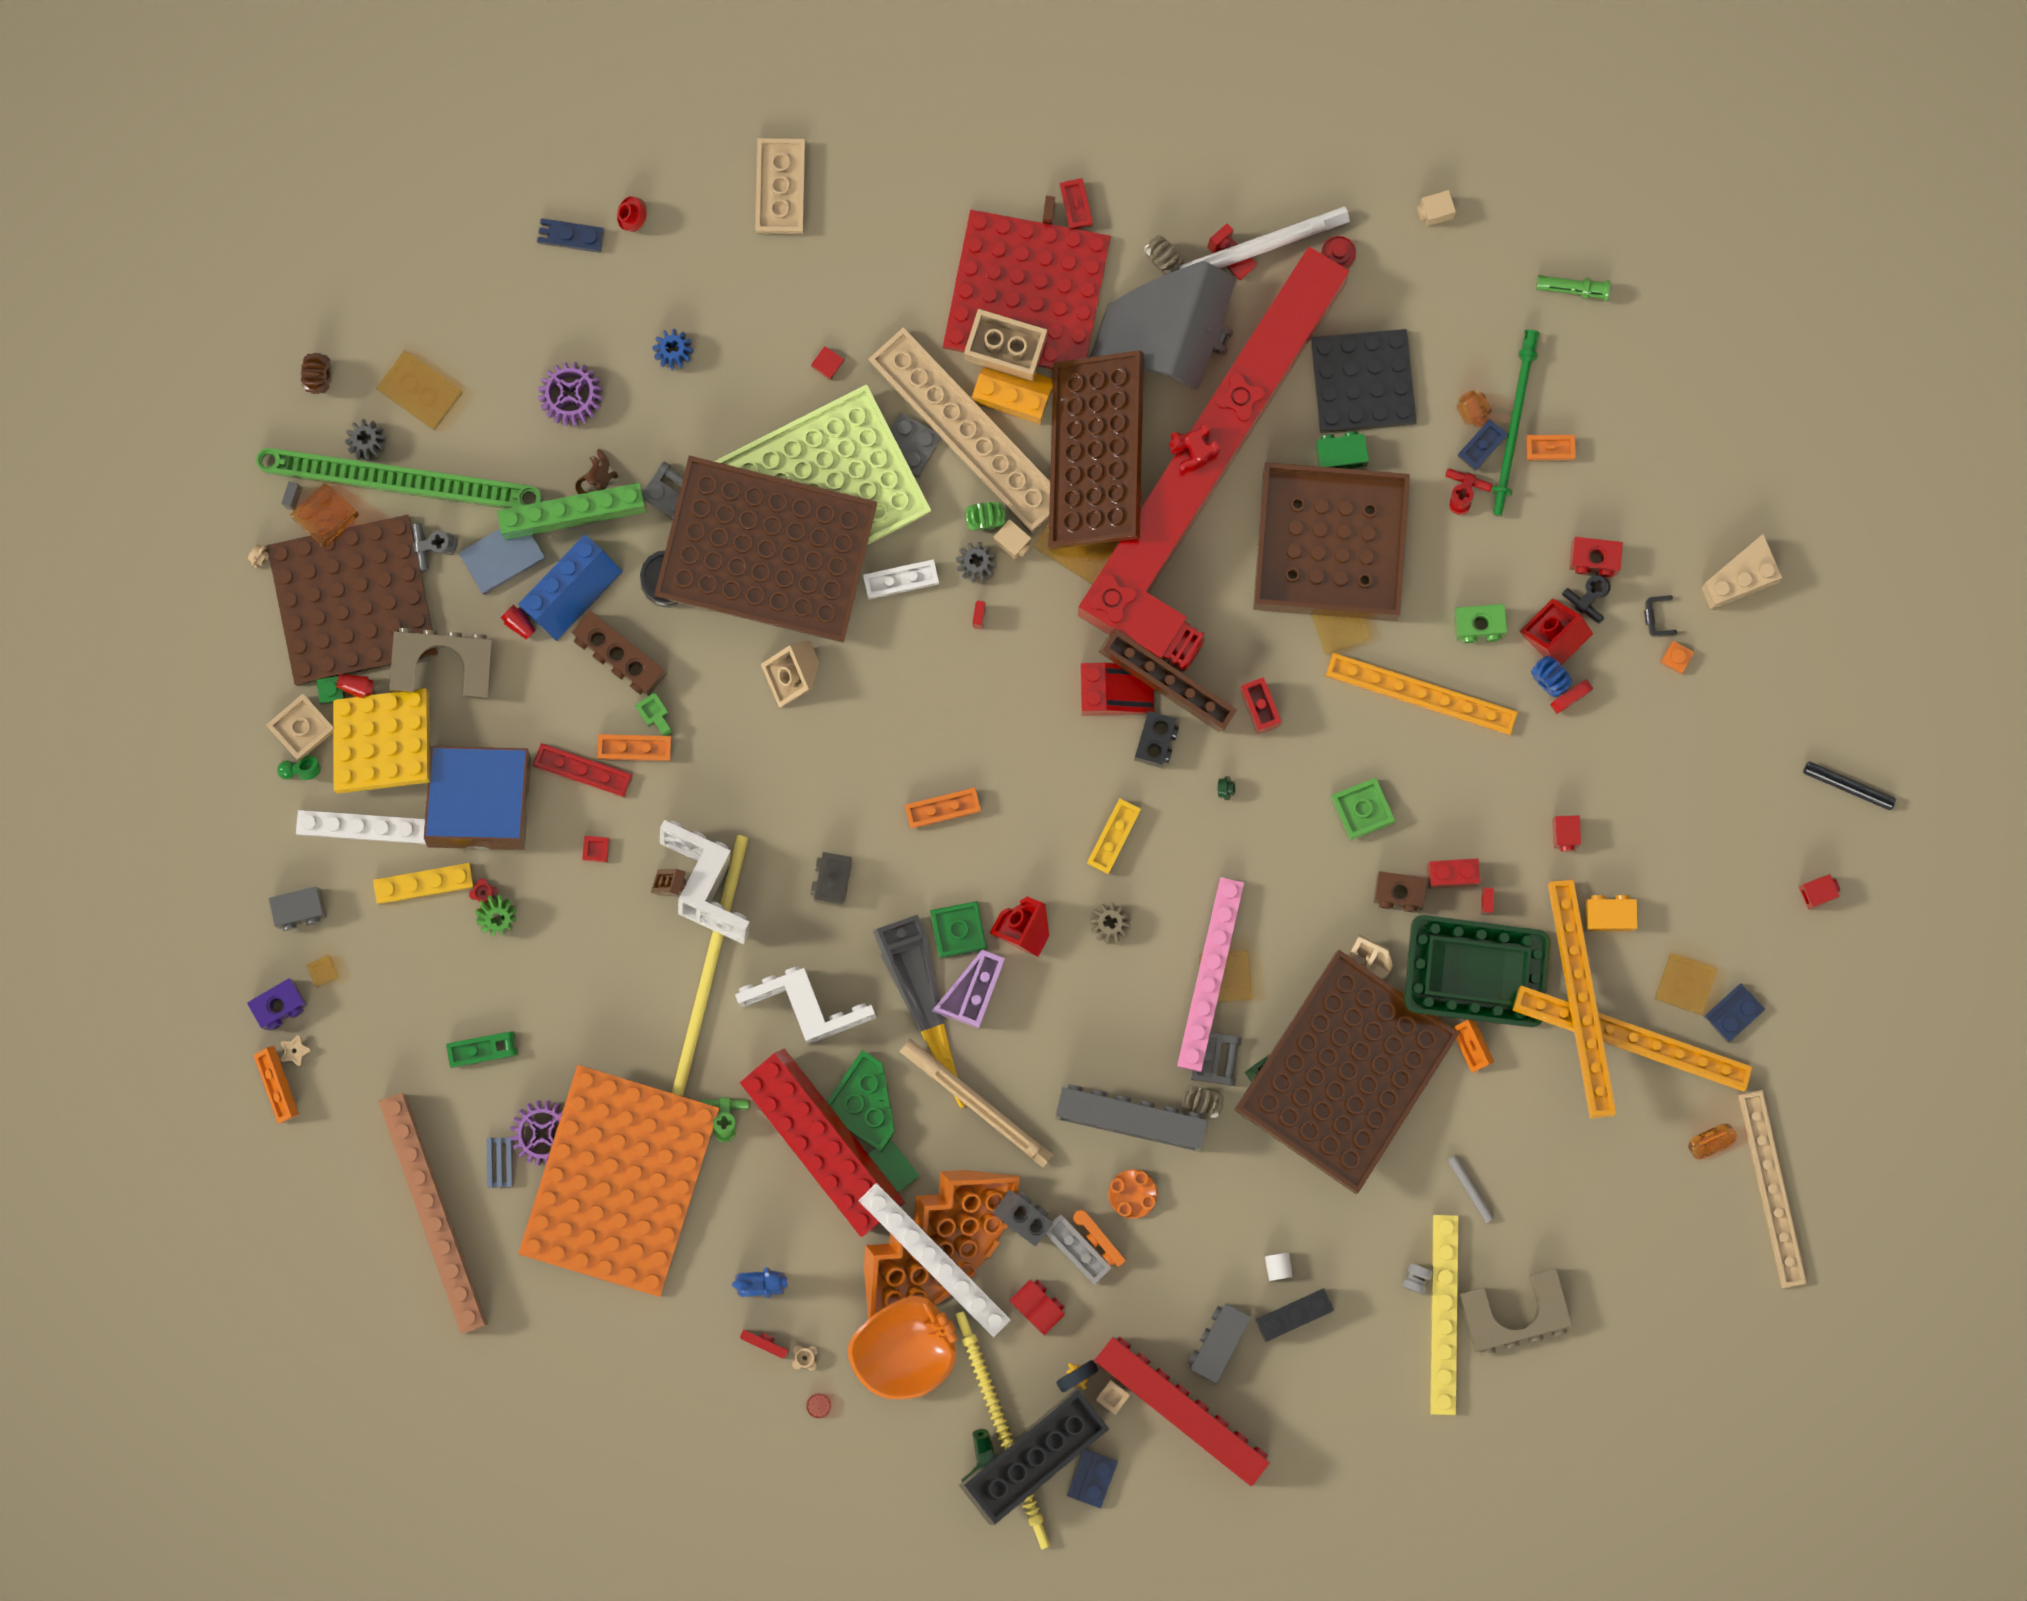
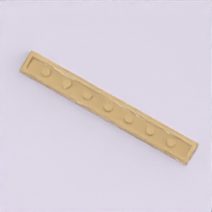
[1737,1090,1807,1289]

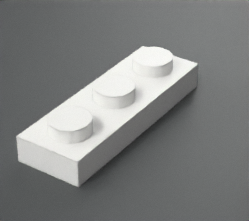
[863,559,939,600]

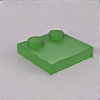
[1331,777,1395,841]

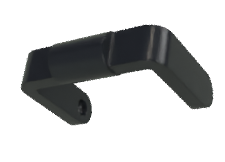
[1644,595,1677,637]

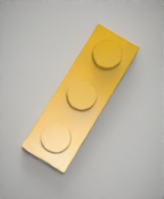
[1087,798,1141,875]

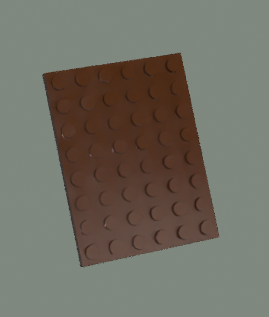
[654,455,878,643]
[1234,950,1459,1194]

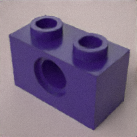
[247,978,308,1031]

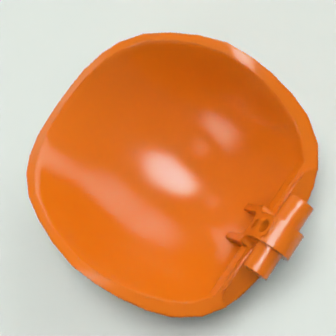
[848,1296,958,1399]

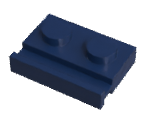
[1704,983,1765,1043]
[1067,1449,1118,1509]

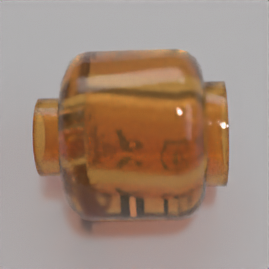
[1456,389,1492,427]

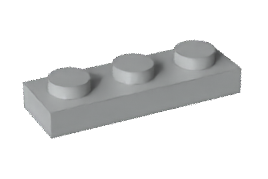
[1046,1214,1112,1285]

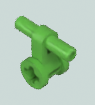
[700,1097,750,1142]

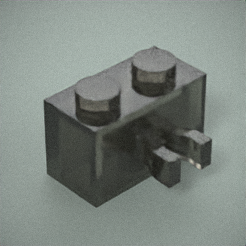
[810,852,853,908]

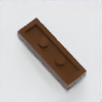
[651,869,687,896]

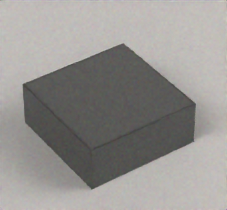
[281,481,302,511]

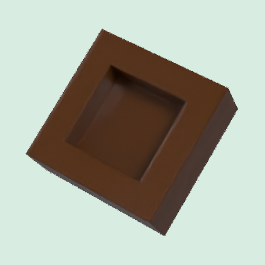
[1043,196,1055,225]

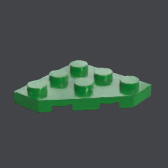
[827,1050,896,1152]

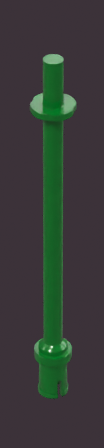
[1491,329,1540,517]

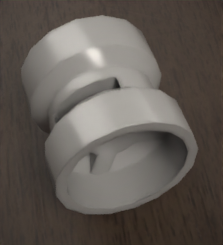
[1402,1263,1433,1295]

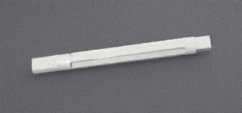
[1179,207,1350,269]

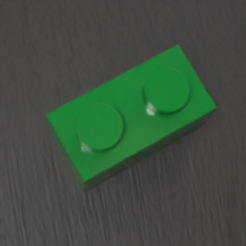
[1315,431,1369,469]

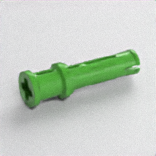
[1536,275,1611,302]

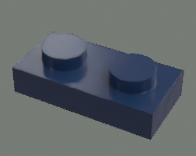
[1457,419,1508,471]

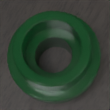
[1218,776,1235,800]

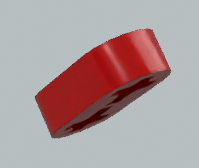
[1550,679,1594,714]

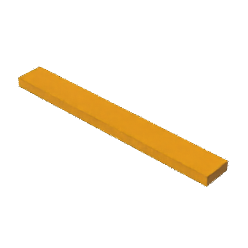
[1325,652,1518,736]

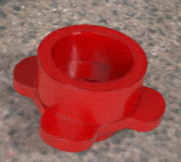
[469,879,498,903]

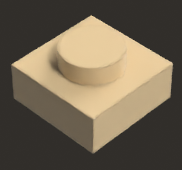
[1096,1380,1130,1415]

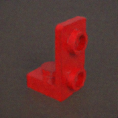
[1207,223,1257,280]

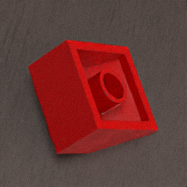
[1519,598,1593,665]

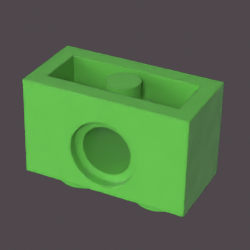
[1454,604,1507,644]

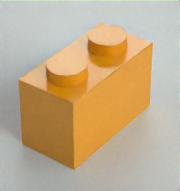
[1585,895,1637,931]

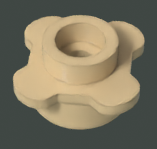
[248,544,269,568]
[792,1345,818,1371]

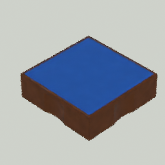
[424,746,531,850]

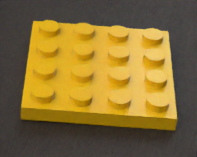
[333,688,430,794]

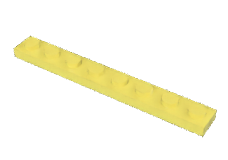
[1430,1215,1458,1415]

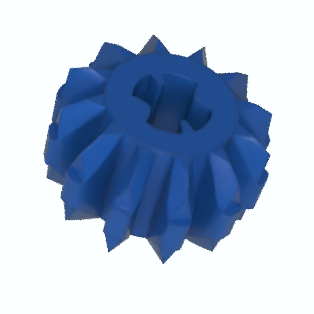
[652,329,694,370]
[1531,656,1572,697]

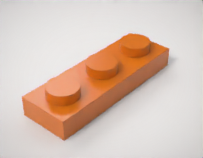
[597,734,672,762]
[905,788,981,829]
[253,1046,299,1124]

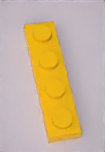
[373,863,474,905]

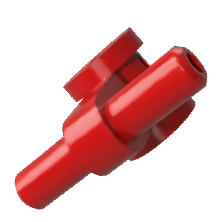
[1445,468,1493,515]

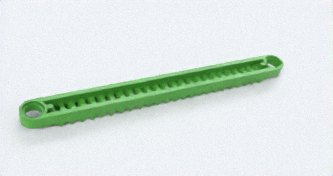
[256,448,542,509]

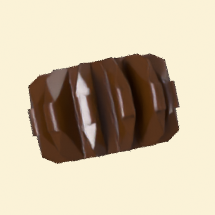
[301,353,332,394]

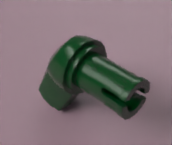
[961,1429,995,1482]

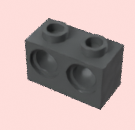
[992,1190,1053,1247]

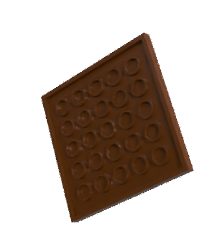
[267,514,438,686]

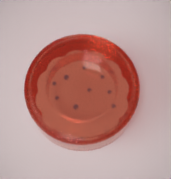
[806,1393,831,1418]

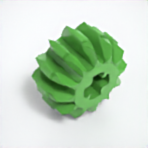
[965,502,1006,531]
[475,894,517,937]

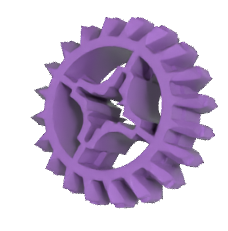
[538,362,603,426]
[510,1100,563,1166]

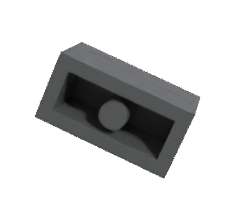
[269,886,327,931]

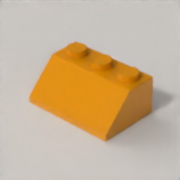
[972,367,1053,425]

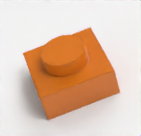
[1660,641,1694,674]

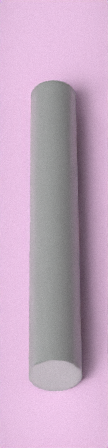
[1448,1155,1494,1223]

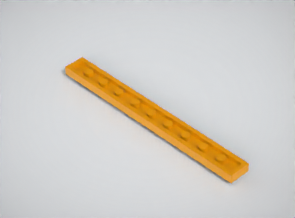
[1548,880,1616,1119]
[1513,986,1752,1092]

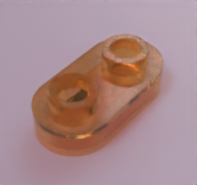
[1688,1123,1737,1159]

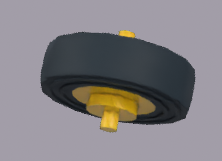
[1056,1360,1099,1393]

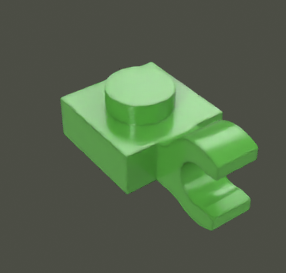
[635,692,673,736]

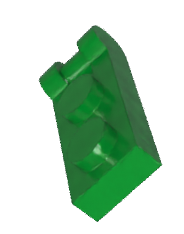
[446,1031,518,1068]

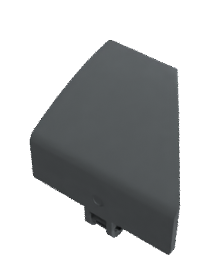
[1090,261,1236,389]

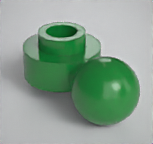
[277,755,321,780]

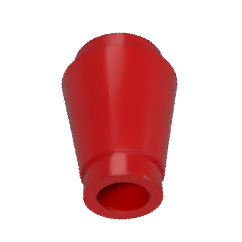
[500,604,536,640]
[336,674,374,698]

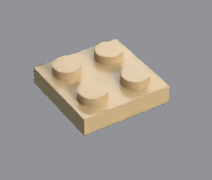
[266,694,334,762]

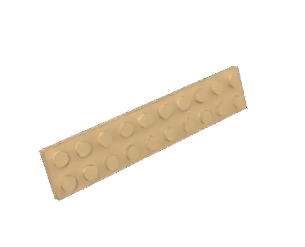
[868,327,1050,533]

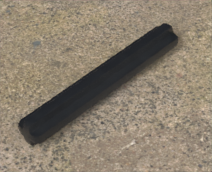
[1803,761,1896,810]

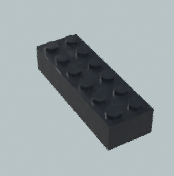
[959,1390,1109,1525]

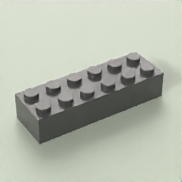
[1056,1084,1207,1152]

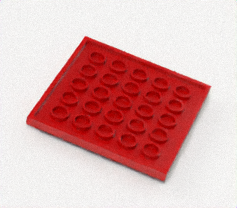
[943,209,1111,369]

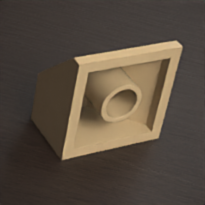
[761,641,820,708]

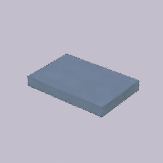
[458,529,546,595]

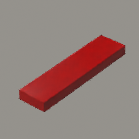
[533,743,633,798]

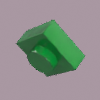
[317,676,345,705]

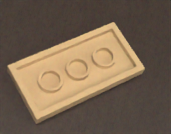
[755,138,805,234]

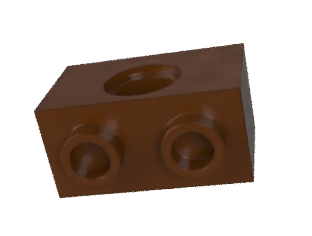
[1373,871,1428,913]

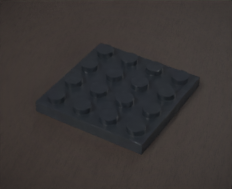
[1311,329,1416,433]

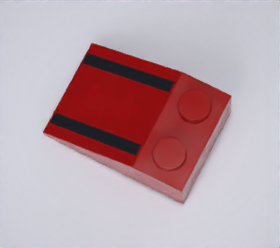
[1080,662,1154,716]

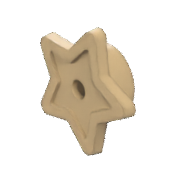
[280,1035,311,1067]

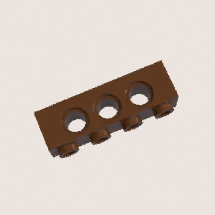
[571,610,667,696]

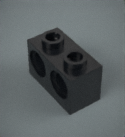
[1134,711,1179,768]

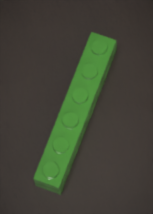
[497,483,647,540]

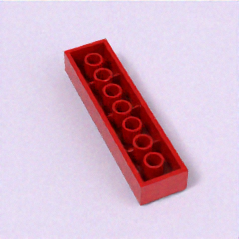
[739,1048,906,1237]
[1094,1336,1270,1487]

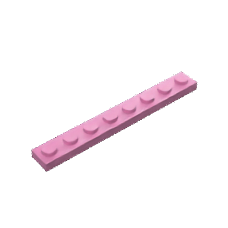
[1177,877,1244,1073]

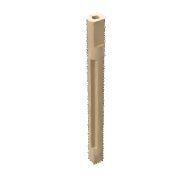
[900,1039,1054,1168]

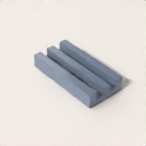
[487,1137,513,1188]

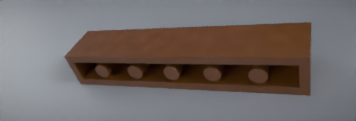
[1098,629,1237,732]

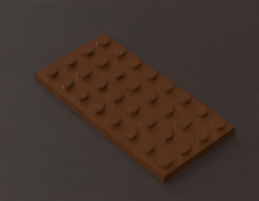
[1048,350,1144,549]

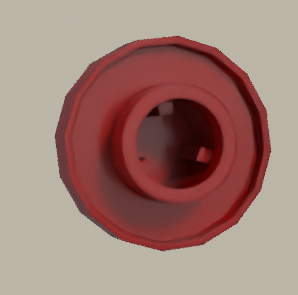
[617,196,647,232]
[1321,236,1356,269]

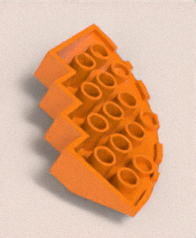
[864,1170,1020,1319]

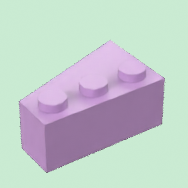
[932,950,1005,1029]

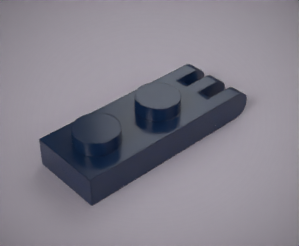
[537,219,604,253]

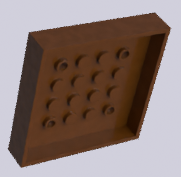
[1253,462,1410,621]

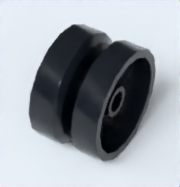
[640,550,680,607]

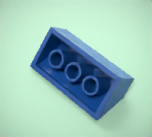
[518,534,623,641]

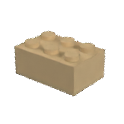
[964,309,1047,382]

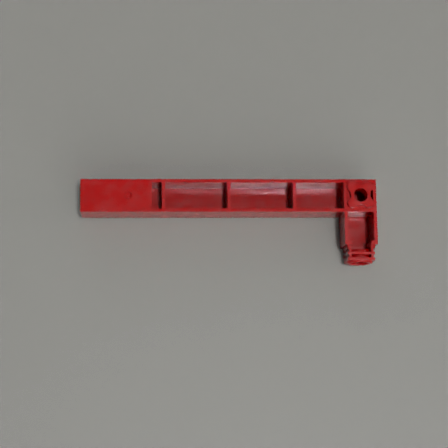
[1078,246,1350,673]

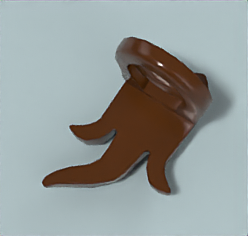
[575,449,618,494]

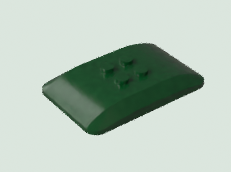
[1404,915,1551,1027]

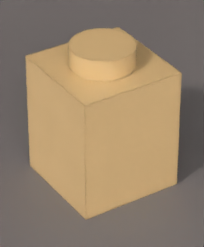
[1417,190,1456,227]
[993,519,1031,560]

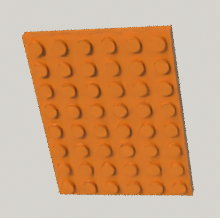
[518,1064,719,1297]

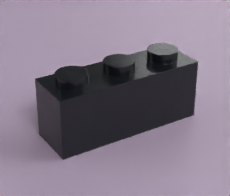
[1255,1288,1334,1342]

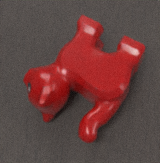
[1169,423,1220,471]

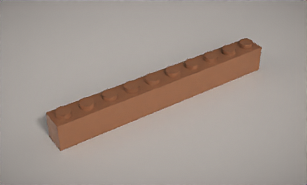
[378,1093,488,1334]

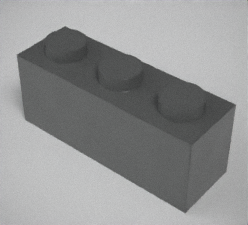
[1188,1303,1251,1384]

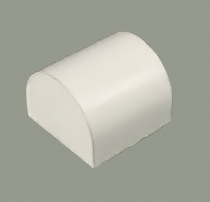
[1265,1253,1293,1281]

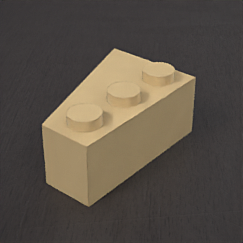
[1701,534,1782,610]

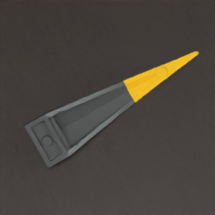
[873,914,965,1108]

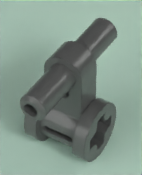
[412,523,457,572]

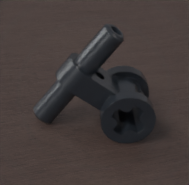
[1562,576,1611,624]

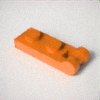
[1073,1210,1126,1267]

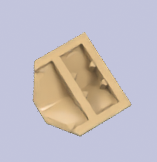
[1348,935,1393,980]

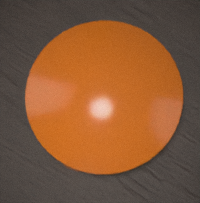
[1108,1169,1158,1219]

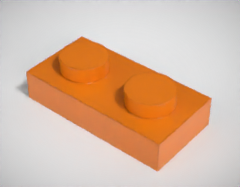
[1526,435,1576,461]
[1452,1020,1494,1073]

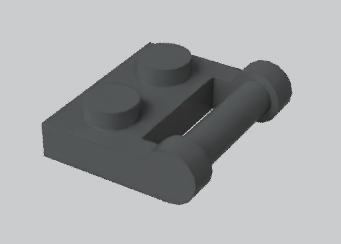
[643,461,683,519]
[1191,1033,1242,1086]

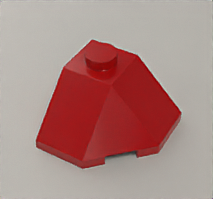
[989,897,1050,957]

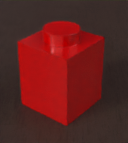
[1552,815,1581,852]
[1799,874,1840,910]

